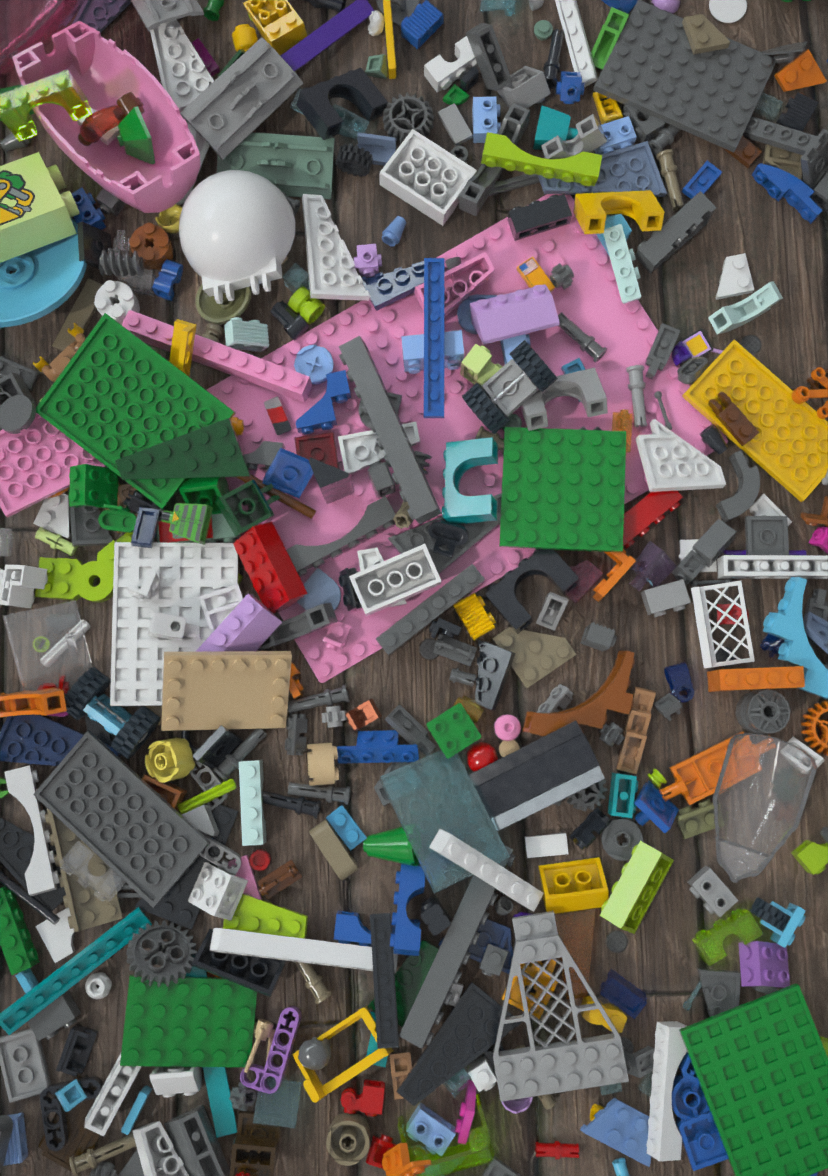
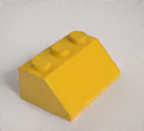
[539,857,609,914]

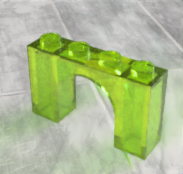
[0,69,92,142]

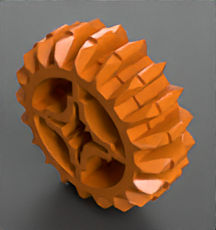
[801,701,828,756]

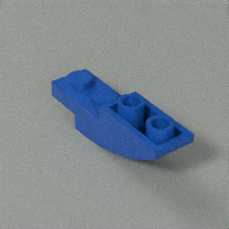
[752,163,823,224]

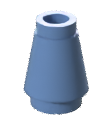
[382,216,406,246]

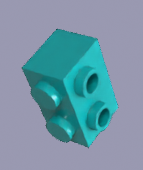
[607,773,638,818]

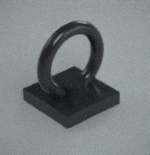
[181,725,243,769]

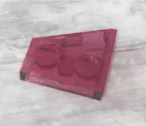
[547,560,603,604]

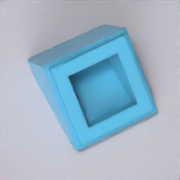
[55,1079,87,1112]

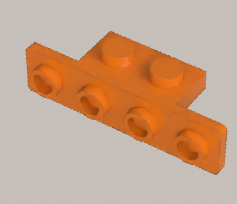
[382,1143,431,1176]

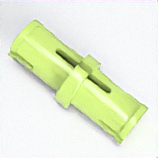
[35,527,78,556]

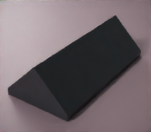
[309,457,354,504]
[192,929,286,997]

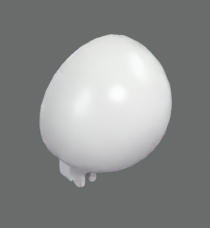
[179,170,295,304]

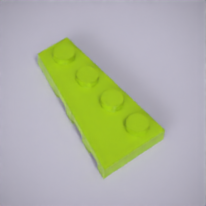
[223,894,308,939]

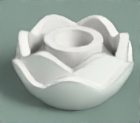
[368,11,384,36]
[85,972,112,999]

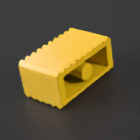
[453,593,496,641]

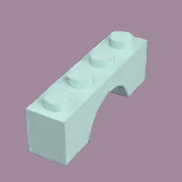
[239,760,266,846]

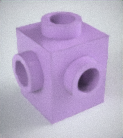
[354,244,382,277]

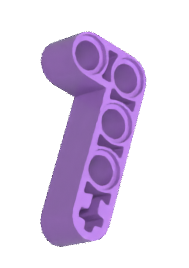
[240,1006,302,1094]

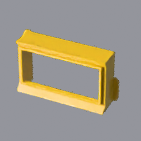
[292,1005,394,1103]

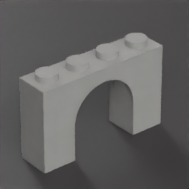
[521,368,608,431]

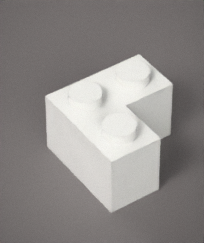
[0,564,48,608]

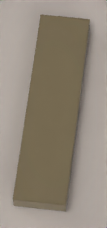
[52,278,102,351]

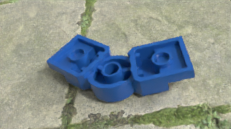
[672,1052,728,1171]

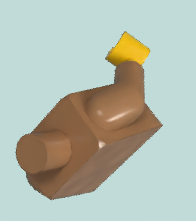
[33,323,86,382]

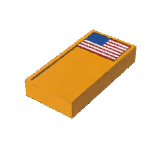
[516,256,555,292]

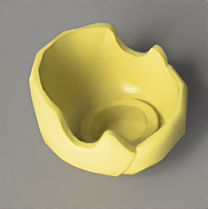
[155,204,183,233]

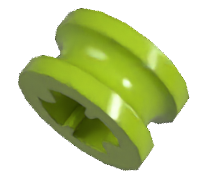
[647,768,667,789]

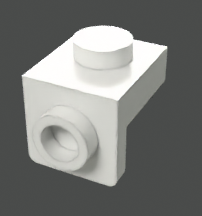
[128,570,160,600]

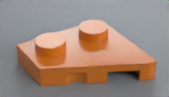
[774,49,827,92]

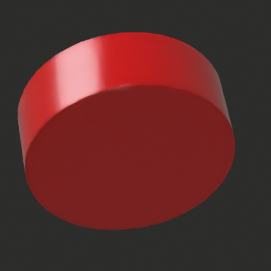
[249,849,271,871]

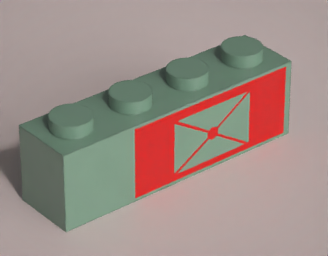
[157,514,241,543]

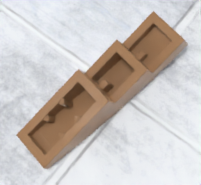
[616,686,656,774]

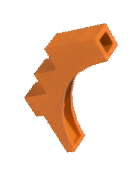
[0,687,67,717]

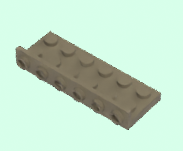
[45,808,123,933]

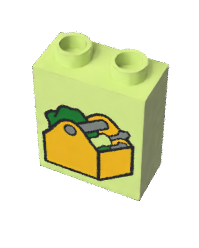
[0,152,80,263]

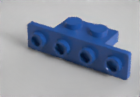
[337,730,419,763]

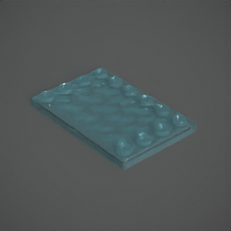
[379,750,510,894]

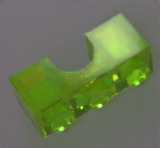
[692,908,763,966]

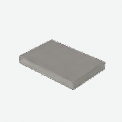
[0,1028,51,1103]

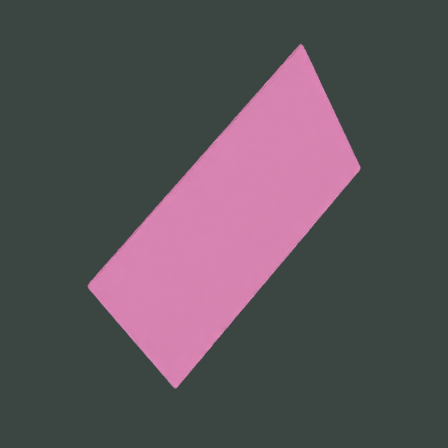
[207,194,728,683]

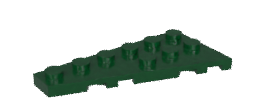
[115,418,251,480]

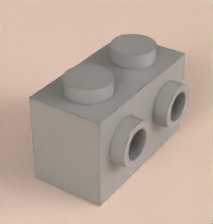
[641,579,691,617]
[687,866,738,917]

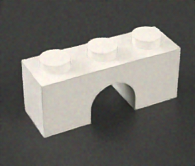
[424,36,478,93]

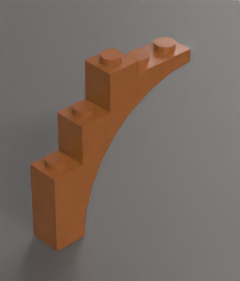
[523,651,635,737]

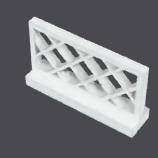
[691,581,755,668]

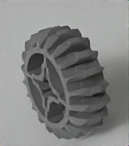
[383,92,434,144]

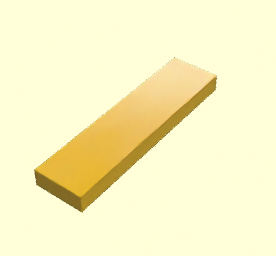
[383,0,397,79]

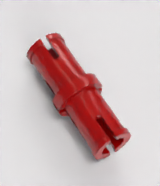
[535,1141,579,1160]

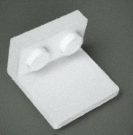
[188,862,248,920]

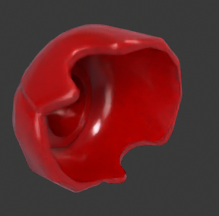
[467,742,498,772]

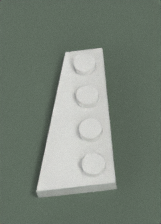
[338,422,420,475]

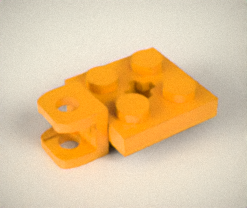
[502,959,558,1019]

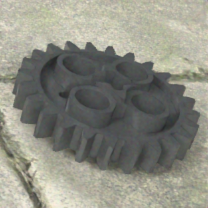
[126,920,197,987]

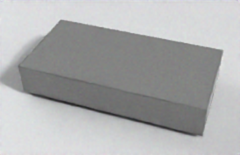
[438,103,473,146]

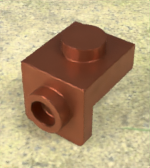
[345,699,382,731]

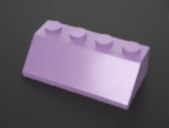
[470,284,559,345]
[196,594,282,652]

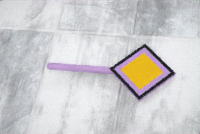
[679,329,723,359]

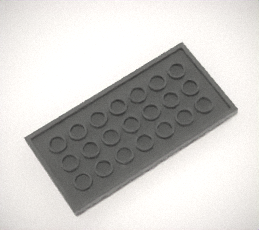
[33,731,210,908]

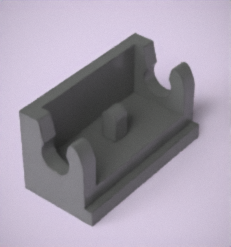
[692,519,737,568]

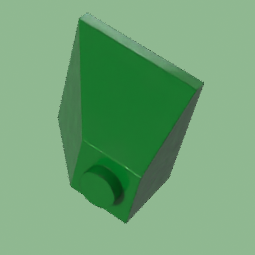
[116,106,155,164]

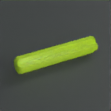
[178,779,237,814]

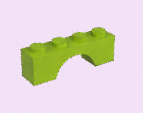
[791,840,828,875]

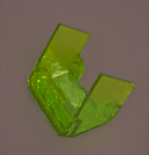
[398,1094,495,1176]

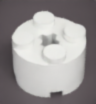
[94,280,140,325]

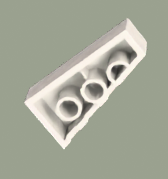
[132,1121,189,1176]

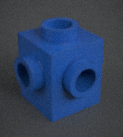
[556,71,584,104]

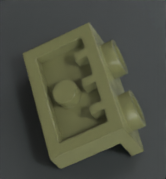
[675,799,723,839]

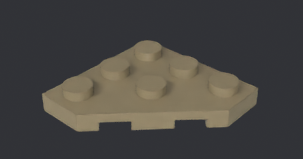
[492,627,577,689]

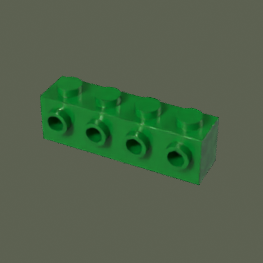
[0,887,39,975]

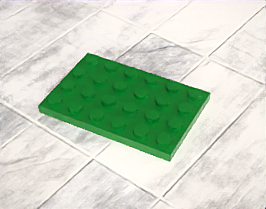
[120,975,257,1067]

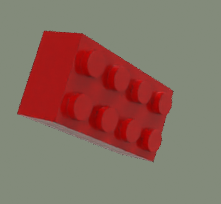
[233,521,308,614]

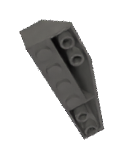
[164,1104,230,1176]

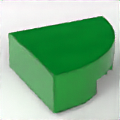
[443,84,470,105]

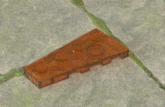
[554,908,596,999]

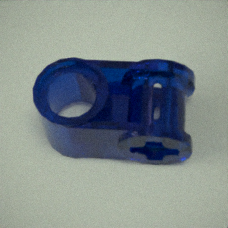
[664,662,694,703]

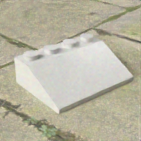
[380,129,477,226]

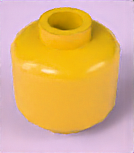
[232,24,258,52]

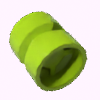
[288,286,325,324]

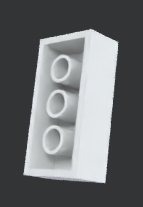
[349,544,442,616]

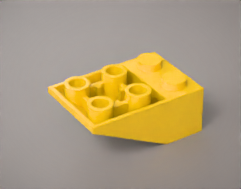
[243,0,307,55]

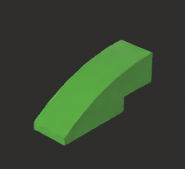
[591,7,629,70]

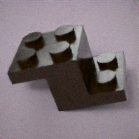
[230,1110,282,1176]

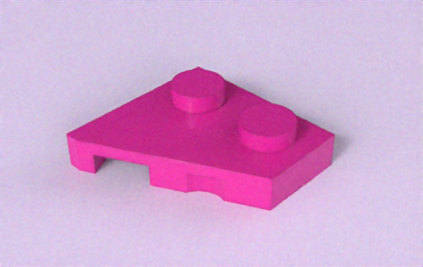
[455,1080,476,1145]

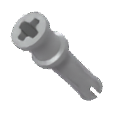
[626,365,647,427]

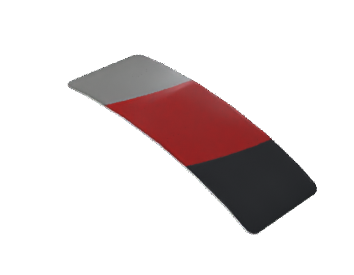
[264,397,292,435]

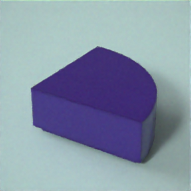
[672,341,692,366]

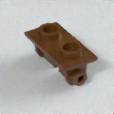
[257,859,302,900]

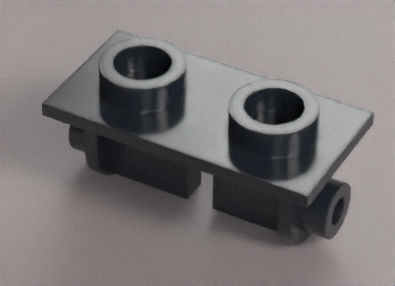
[123,490,166,520]
[339,568,362,611]
[569,807,610,850]

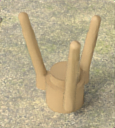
[244,1019,276,1073]

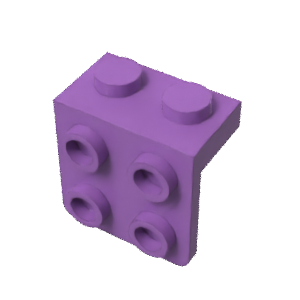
[739,941,790,988]

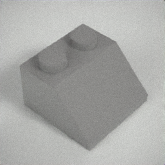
[497,66,551,109]

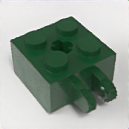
[215,479,280,537]

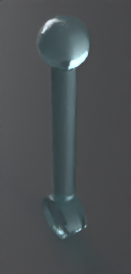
[683,981,702,1011]

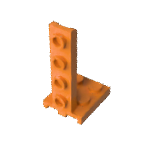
[592,549,636,602]

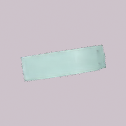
[708,281,783,335]

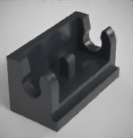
[56,1024,98,1076]

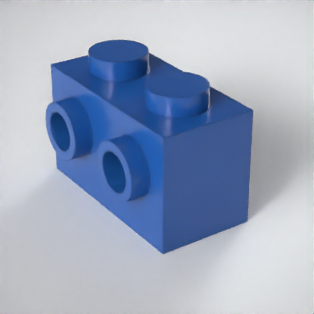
[71,188,106,230]

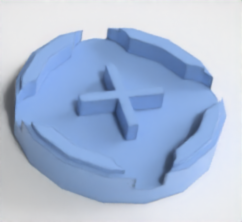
[294,345,334,385]

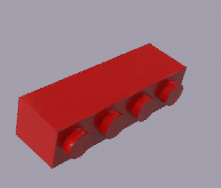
[623,491,683,549]

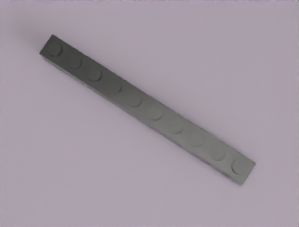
[339,336,442,524]
[399,838,516,1049]

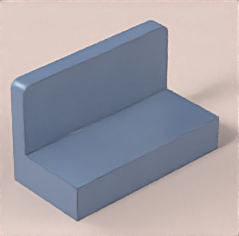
[357,132,396,166]

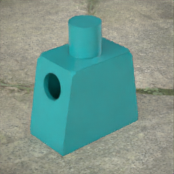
[533,106,578,150]

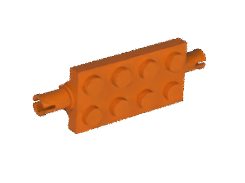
[659,732,775,805]

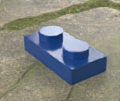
[682,160,722,199]

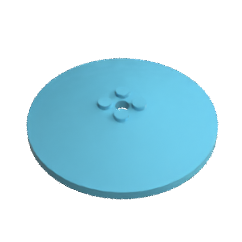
[0,217,87,328]

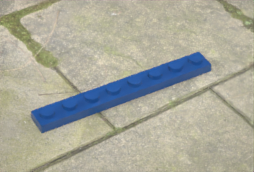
[424,258,444,418]

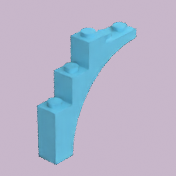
[763,577,828,700]

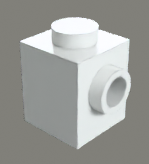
[467,1055,497,1092]

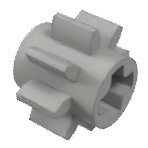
[321,706,347,728]

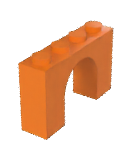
[707,666,805,692]

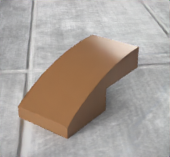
[390,1052,412,1100]

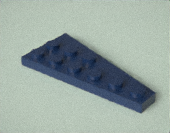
[0,714,121,766]

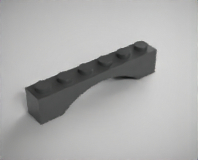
[459,103,530,217]
[286,496,396,577]
[376,563,485,656]

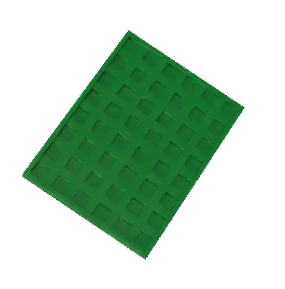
[679,983,828,1176]

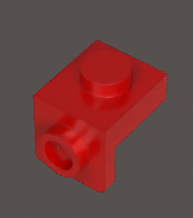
[366,1134,397,1169]

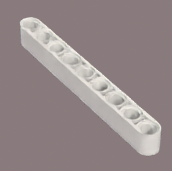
[210,928,398,973]

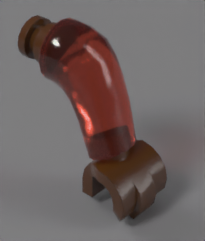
[78,92,145,146]

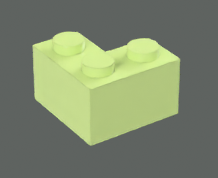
[460,344,502,389]

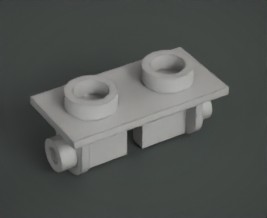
[537,684,574,713]

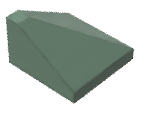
[365,54,388,79]

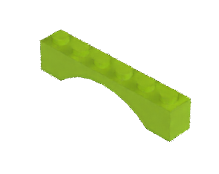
[481,132,602,186]

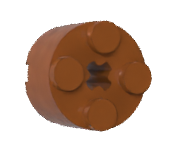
[129,223,173,270]

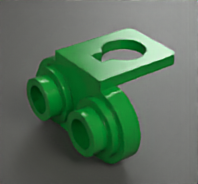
[98,504,137,533]

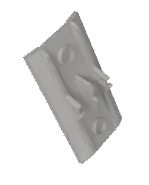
[131,0,204,31]
[180,37,303,160]

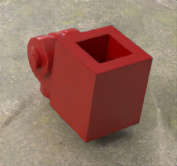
[341,1079,385,1117]

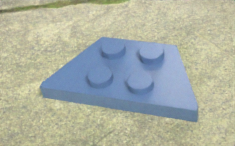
[580,1098,651,1167]

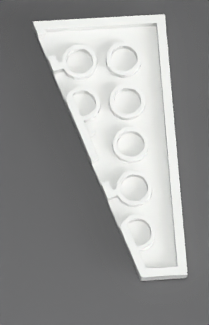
[150,19,214,111]
[302,194,370,301]

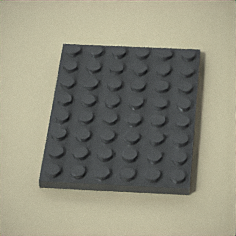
[593,0,777,152]

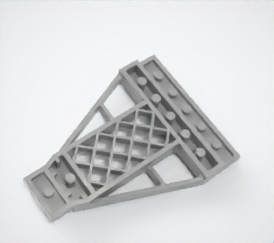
[493,911,629,1102]

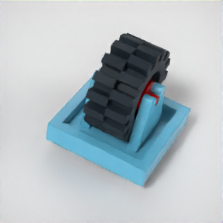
[749,897,806,948]

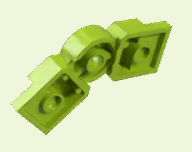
[35,532,133,603]

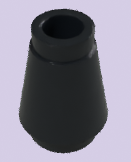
[699,425,728,455]

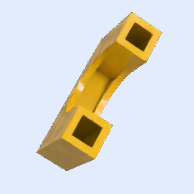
[573,190,664,234]

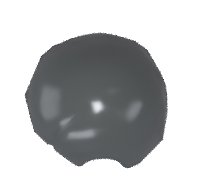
[298,1037,332,1070]

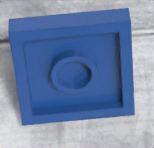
[263,448,313,498]
[634,781,679,833]

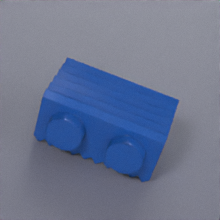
[401,0,444,49]

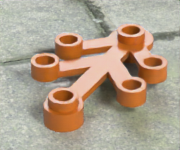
[791,367,828,419]

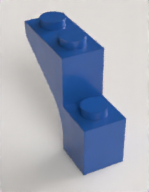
[296,370,351,435]

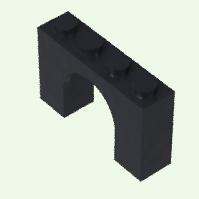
[296,68,388,140]
[485,549,580,634]

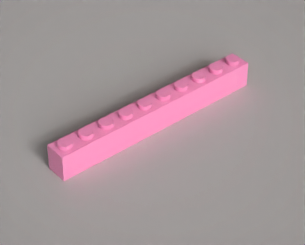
[122,310,313,403]

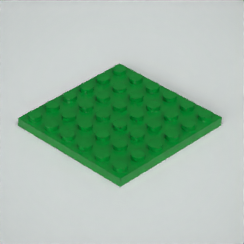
[499,427,626,552]

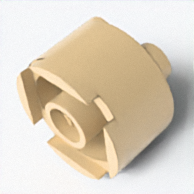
[307,743,339,786]

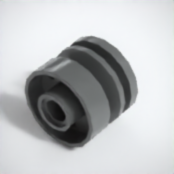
[735,690,790,734]

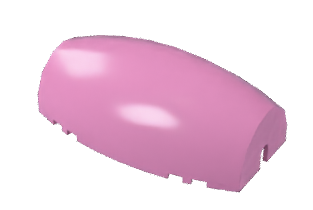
[12,21,200,213]

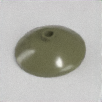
[196,284,251,324]

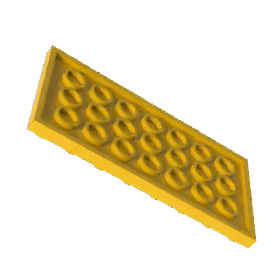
[682,339,828,502]

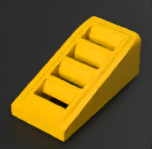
[593,92,623,124]

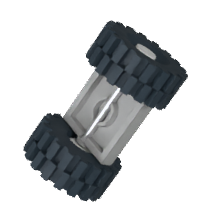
[462,340,558,434]

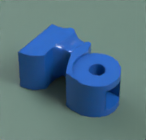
[152,259,183,301]

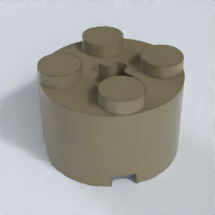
[326,1113,371,1166]

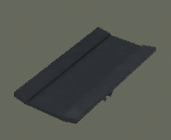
[468,720,606,832]

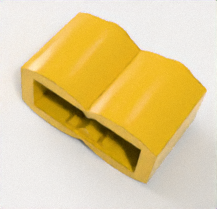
[580,996,627,1033]

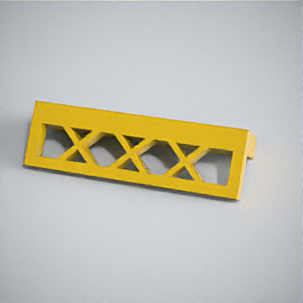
[169,319,197,376]

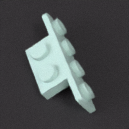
[603,224,641,304]

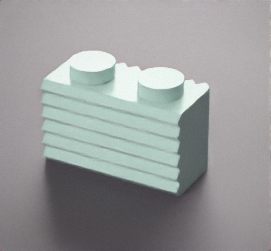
[224,317,269,352]

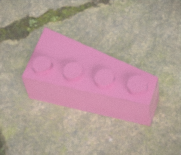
[414,252,495,317]

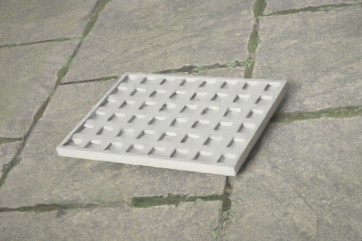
[110,542,238,706]

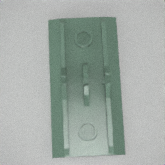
[217,132,335,199]

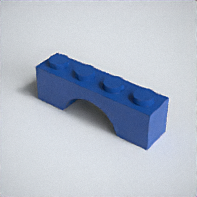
[390,864,426,956]
[334,911,420,947]

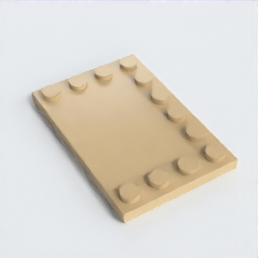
[161,651,292,731]

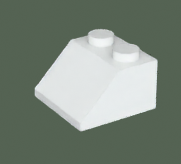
[150,1066,203,1097]

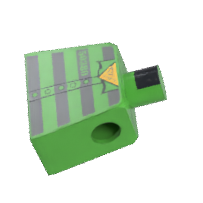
[161,503,213,545]

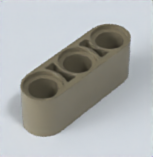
[309,819,359,881]

